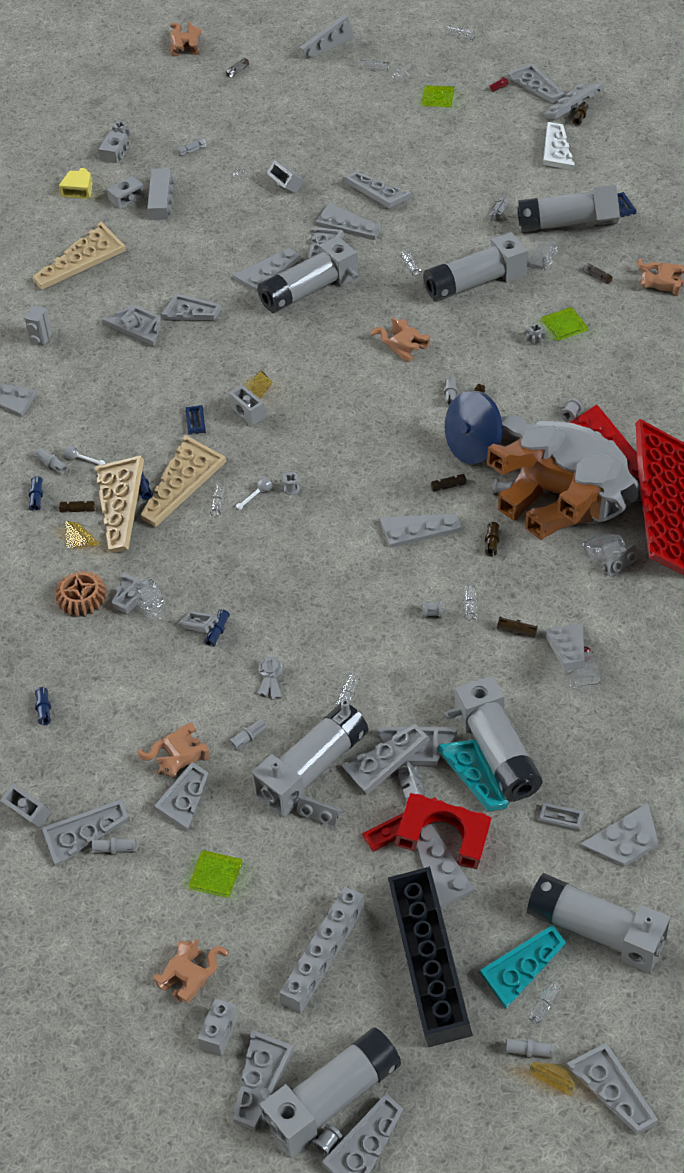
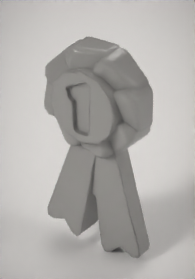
[258,656,283,700]

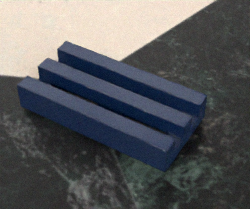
[617,192,637,218]
[185,405,206,435]

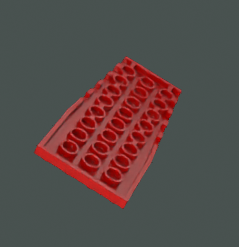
[635,419,684,575]

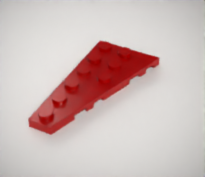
[570,404,640,483]

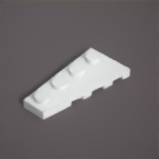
[543,122,575,169]

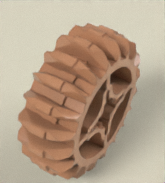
[55,570,107,617]

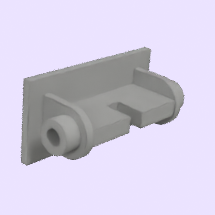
[600,544,639,577]
[398,761,427,801]
[297,796,342,827]

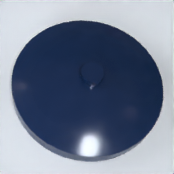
[445,391,502,464]

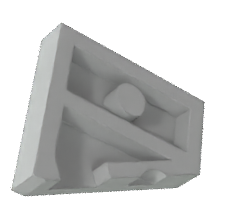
[112,573,152,614]

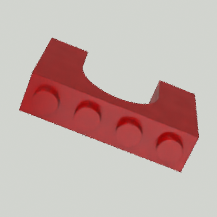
[394,793,492,869]

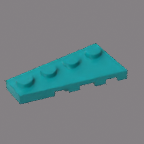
[437,739,509,812]
[479,925,566,1009]

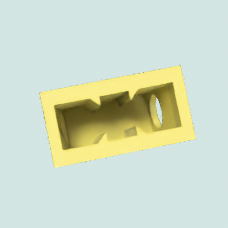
[59,168,93,199]

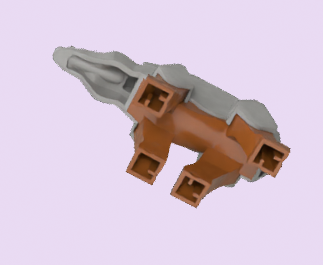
[487,415,641,540]

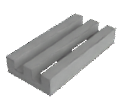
[179,611,219,633]
[538,802,585,832]

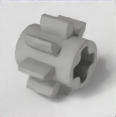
[111,121,130,136]
[525,324,546,344]

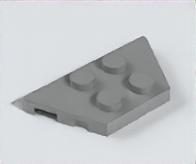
[102,305,162,346]
[378,727,457,766]
[581,804,658,867]

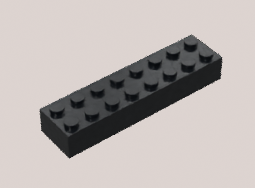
[388,866,473,1048]

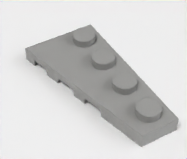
[341,724,430,795]

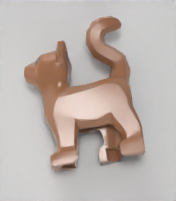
[170,21,202,57]
[636,259,684,296]
[371,318,430,362]
[137,722,210,778]
[153,939,228,1004]

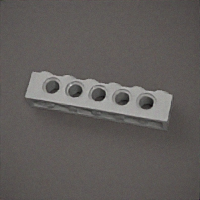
[280,887,365,1014]

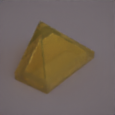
[244,370,273,399]
[65,521,100,548]
[530,1062,575,1097]

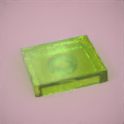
[422,85,455,108]
[541,306,588,341]
[188,850,243,898]

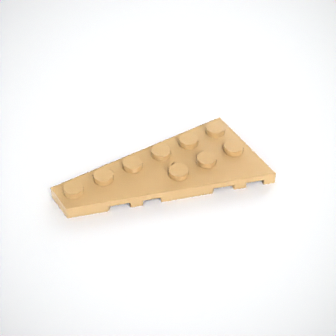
[33,222,126,290]
[141,435,226,527]
[95,456,144,553]

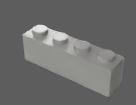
[148,168,175,220]

